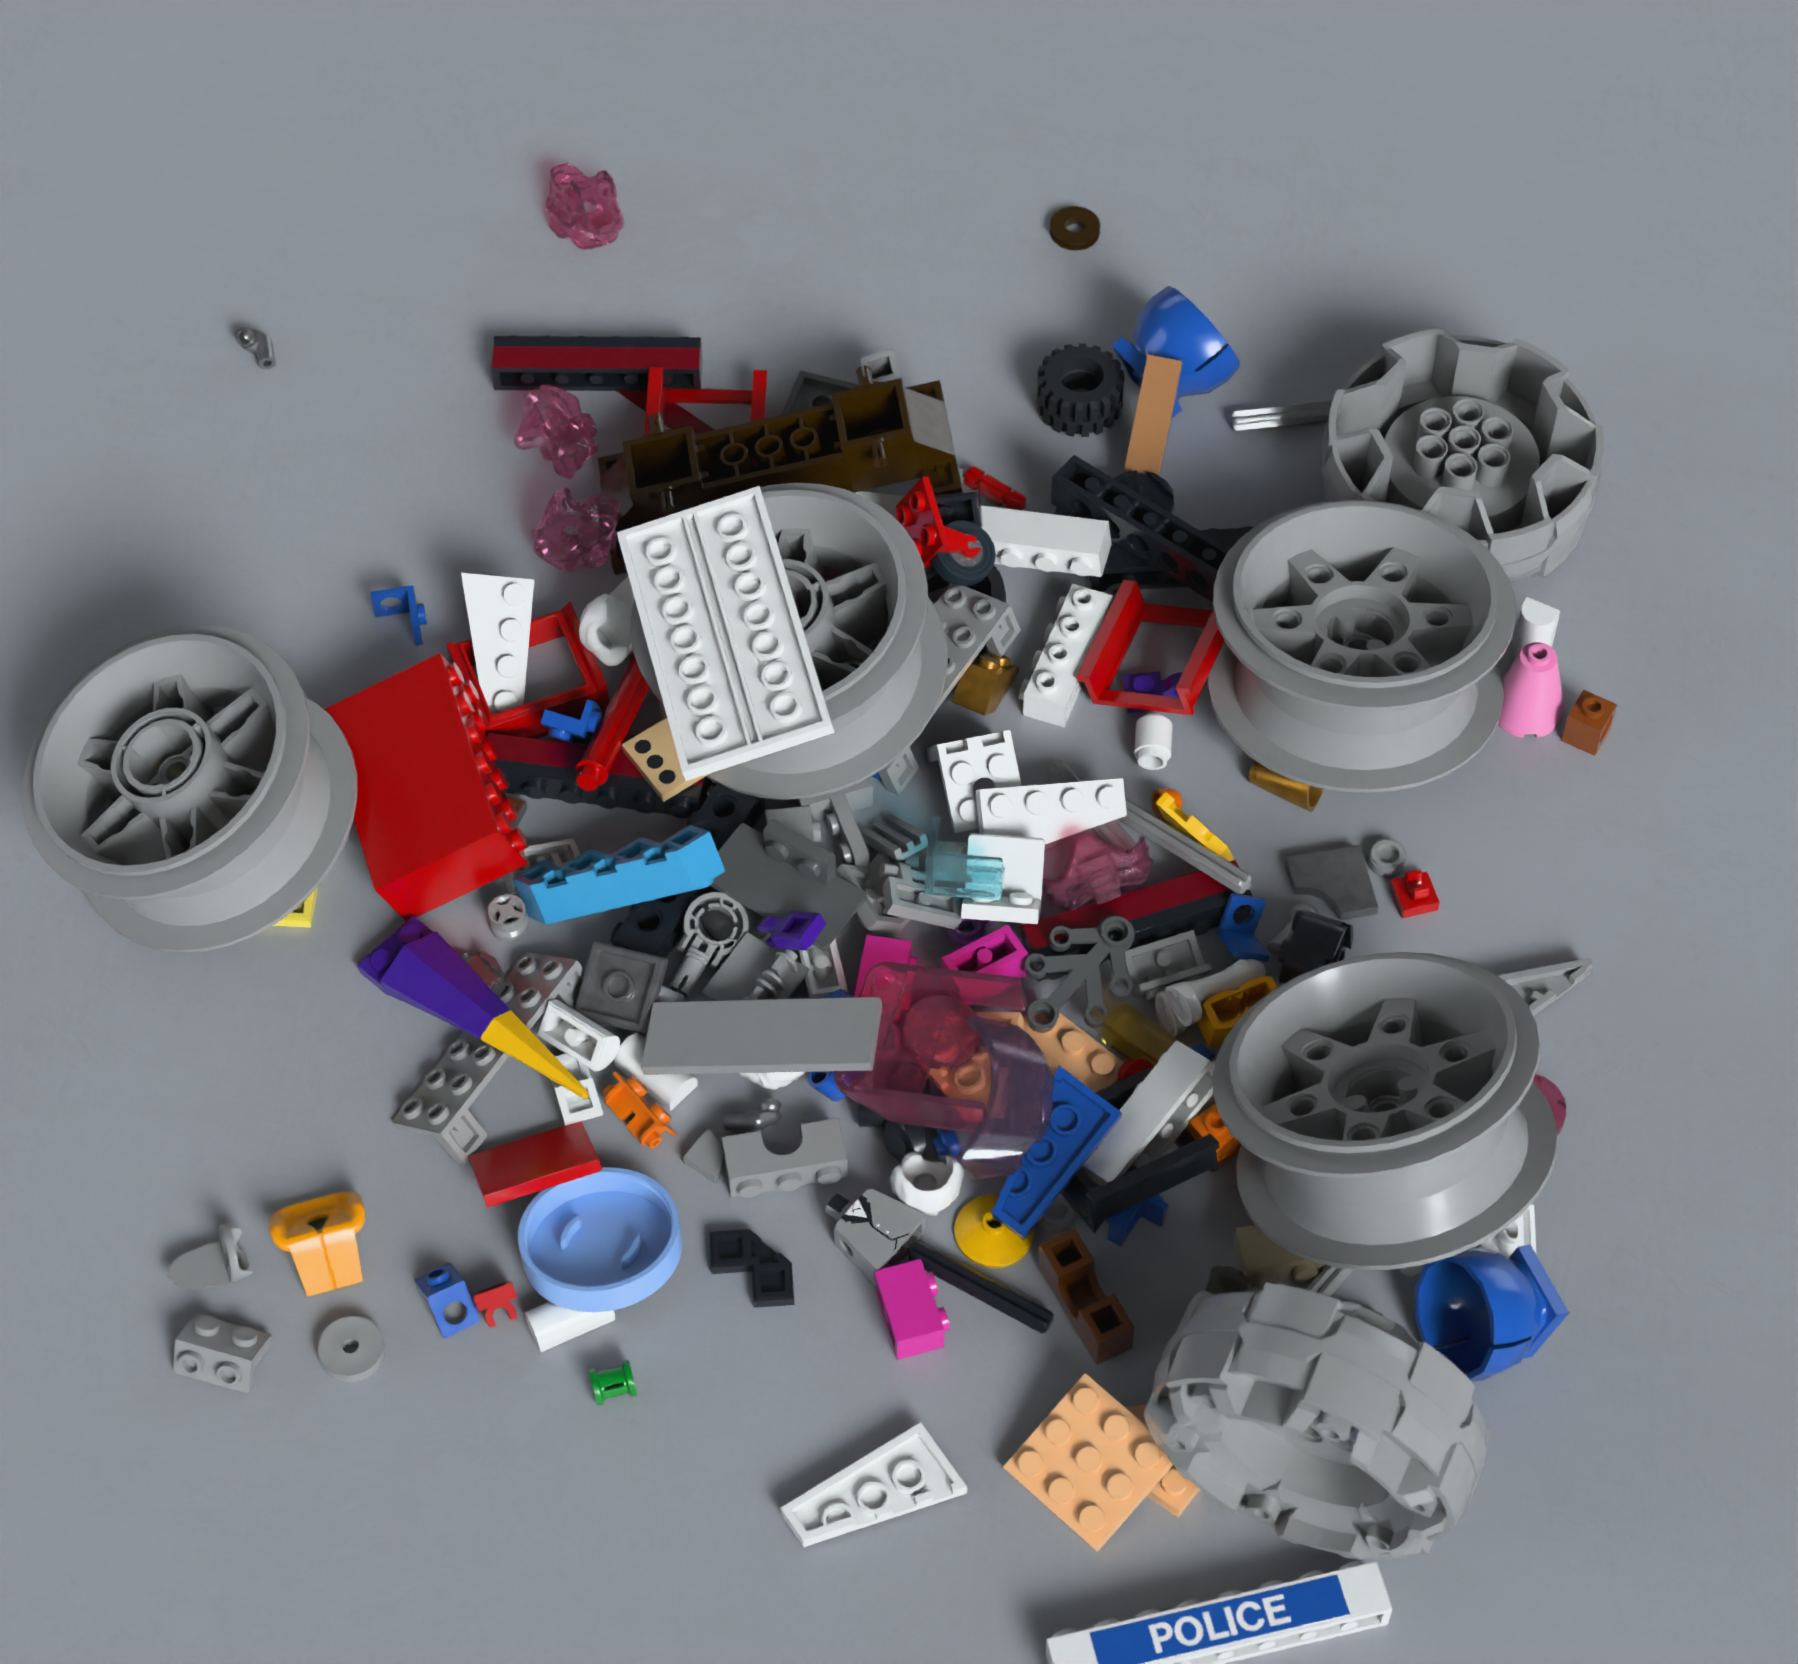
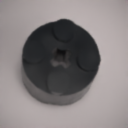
[1278,910,1354,984]

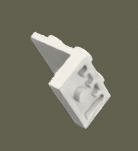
[961,833,1045,924]

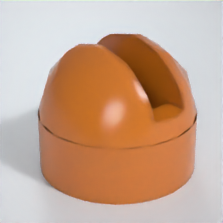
[1151,788,1183,819]

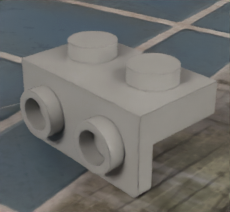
[836,854,911,934]
[1125,930,1212,1001]
[173,1314,271,1393]

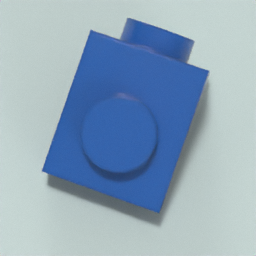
[1105,1194,1168,1247]

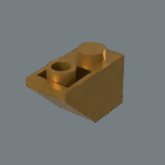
[952,653,1020,716]

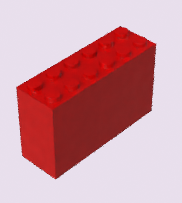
[324,653,528,921]

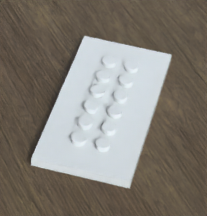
[617,486,835,781]

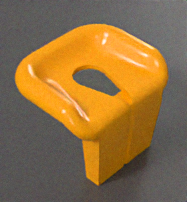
[268,1191,365,1297]

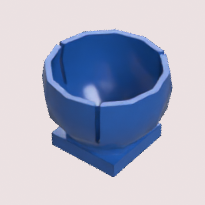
[1112,286,1240,418]
[1415,1244,1569,1381]

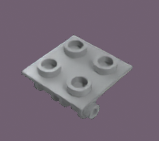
[702,932,809,1001]

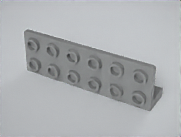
[878,583,1021,796]
[392,952,585,1165]

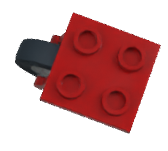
[895,476,996,586]

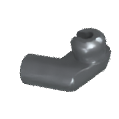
[235,327,276,369]
[724,1099,783,1131]

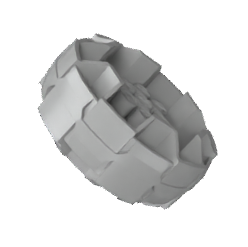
[1320,328,1604,583]
[1144,1283,1493,1559]

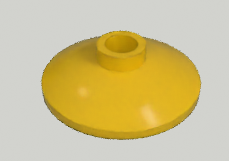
[954,1194,1034,1268]

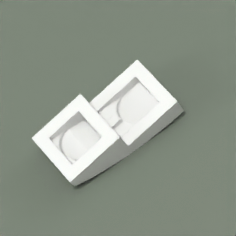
[550,1053,603,1126]

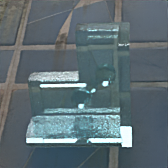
[924,816,1005,900]

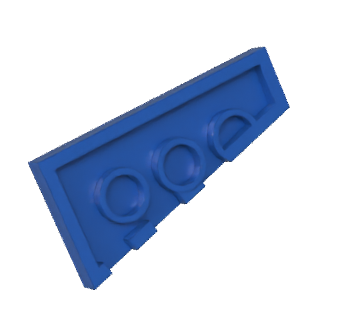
[992,1066,1122,1240]

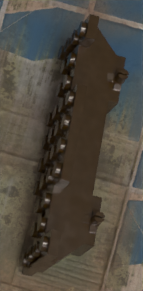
[598,365,963,575]

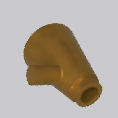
[1249,761,1324,812]

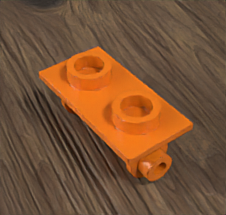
[603,1071,677,1149]

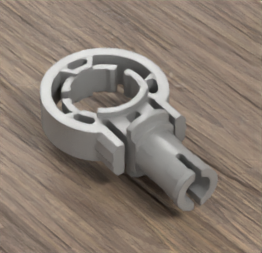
[668,892,749,998]

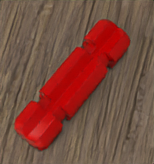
[964,466,1027,510]

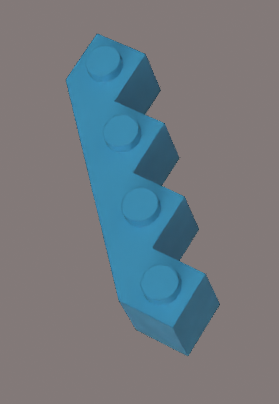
[512,825,725,925]

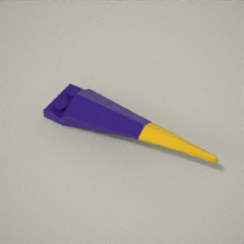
[357,916,589,1099]

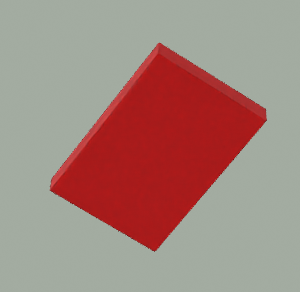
[468,1121,602,1207]

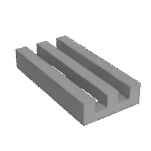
[860,814,929,862]

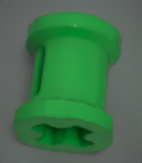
[589,1359,637,1406]

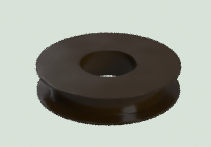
[1050,206,1100,251]

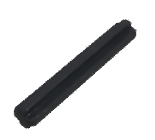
[908,1241,1054,1333]

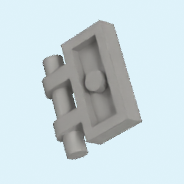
[879,862,962,930]

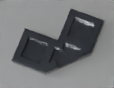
[709,1229,794,1308]

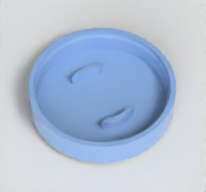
[518,1167,683,1312]

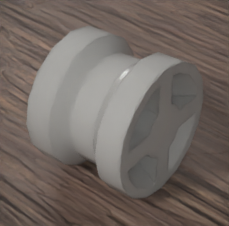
[488,894,528,942]

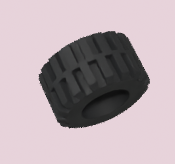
[1036,343,1125,437]

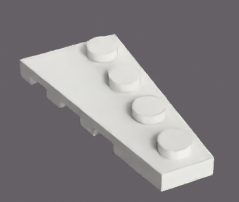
[461,573,534,715]
[975,778,1127,844]
[781,1422,967,1547]

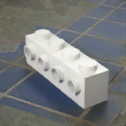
[1019,583,1113,728]
[1082,1040,1214,1186]

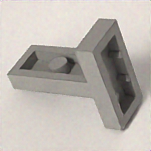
[797,777,873,867]

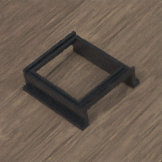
[1026,1068,1220,1233]

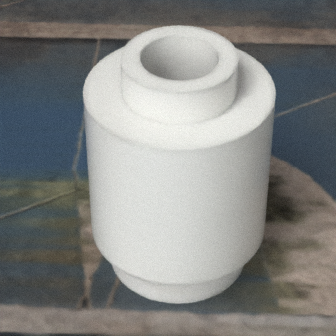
[1134,713,1173,770]

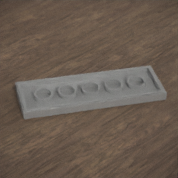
[641,997,883,1075]

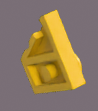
[1156,792,1234,862]

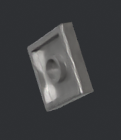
[574,941,669,1035]

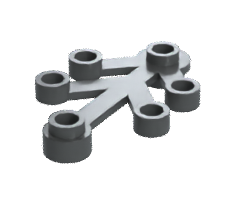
[1024,916,1135,1033]

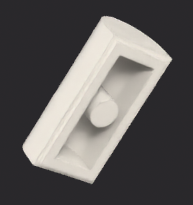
[1512,597,1560,660]
[798,939,848,999]
[537,1000,620,1071]
[614,1032,698,1111]
[524,1302,615,1352]

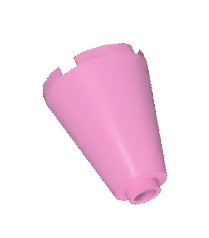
[1498,642,1564,738]

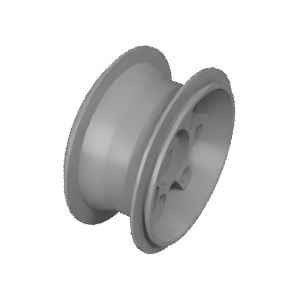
[630,483,948,800]
[1208,500,1516,793]
[22,625,357,953]
[1212,952,1558,1270]

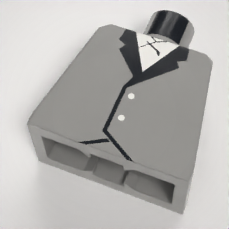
[825,1189,926,1285]

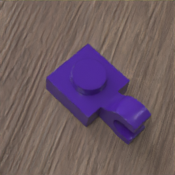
[1124,671,1183,713]
[757,911,826,951]

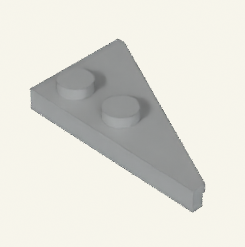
[1497,958,1593,1016]

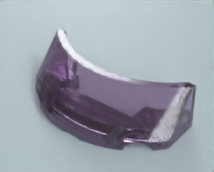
[957,1015,1054,1179]

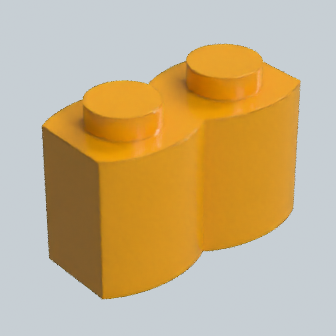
[1197,976,1277,1047]

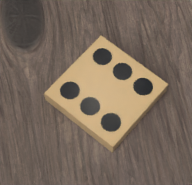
[622,717,709,802]

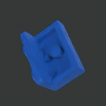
[540,699,603,745]

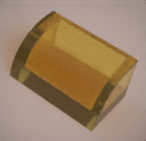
[1102,1004,1190,1067]

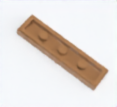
[1123,354,1183,476]

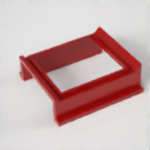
[644,367,767,467]
[1076,580,1225,716]
[446,601,609,739]

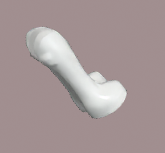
[1155,959,1266,1037]

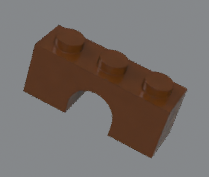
[1038,1229,1135,1365]

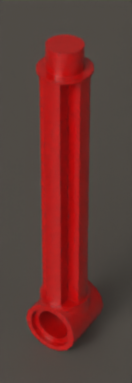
[576,652,650,791]

